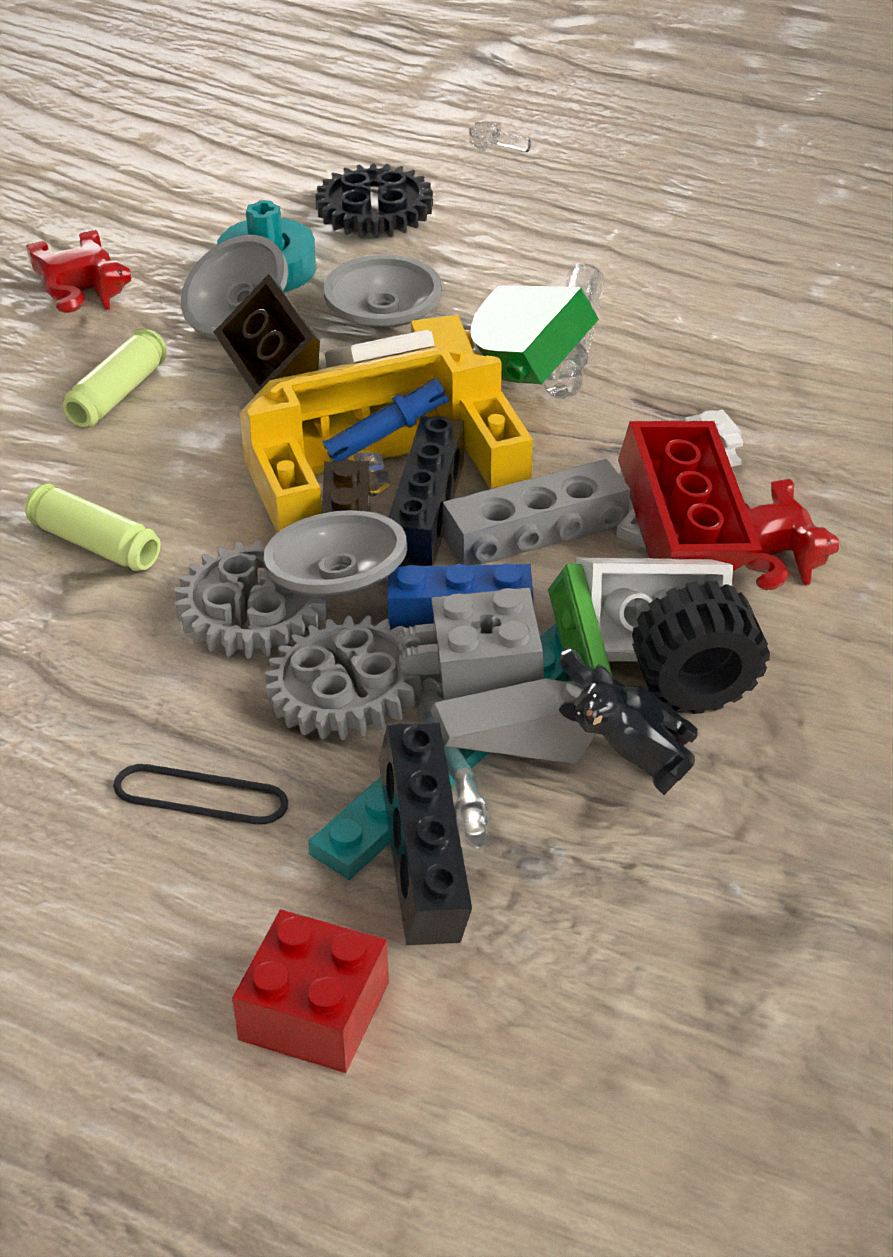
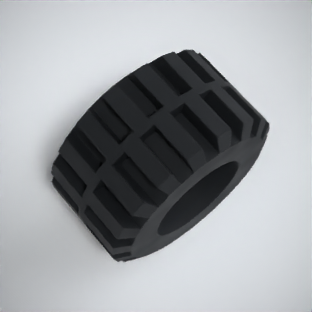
[632,581,770,714]

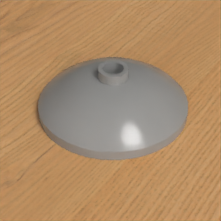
[181,235,288,338]
[324,255,442,328]
[264,510,407,597]

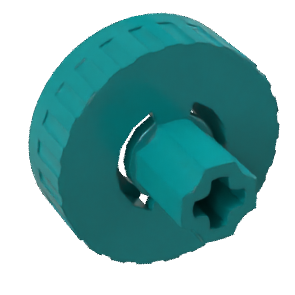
[217,200,316,292]

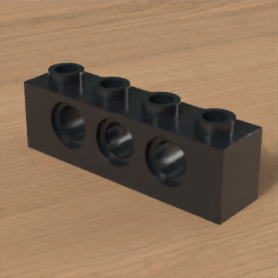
[389,416,464,567]
[378,722,472,945]

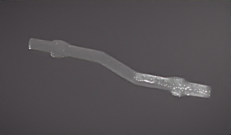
[417,678,489,848]

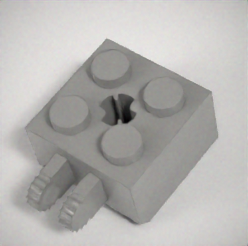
[396,588,544,700]

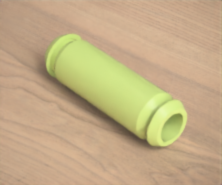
[63,329,166,427]
[24,484,161,571]

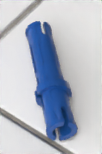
[322,378,449,461]

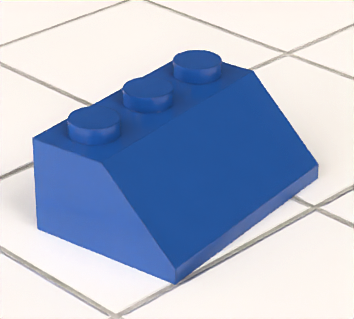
[388,563,533,630]

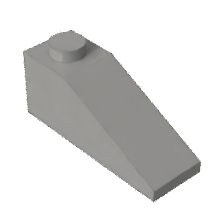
[430,678,596,764]

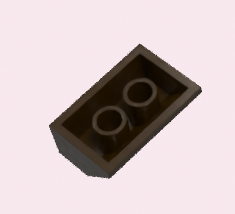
[213,274,320,396]

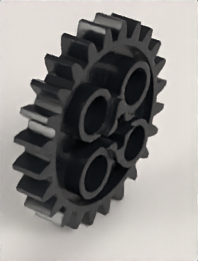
[315,163,433,238]

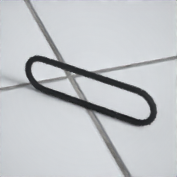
[113,764,288,824]

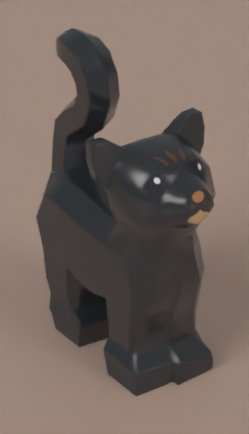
[559,646,698,795]

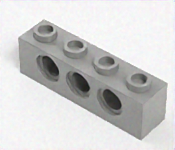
[443,459,630,565]

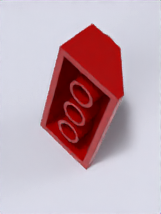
[618,421,762,571]

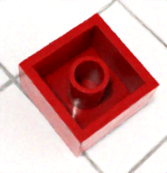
[232,909,389,1073]

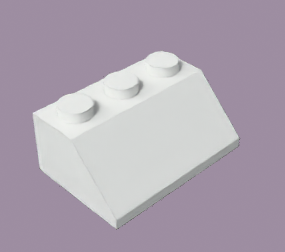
[575,558,733,661]

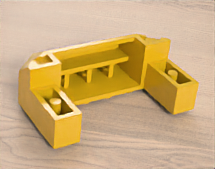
[239,346,533,533]

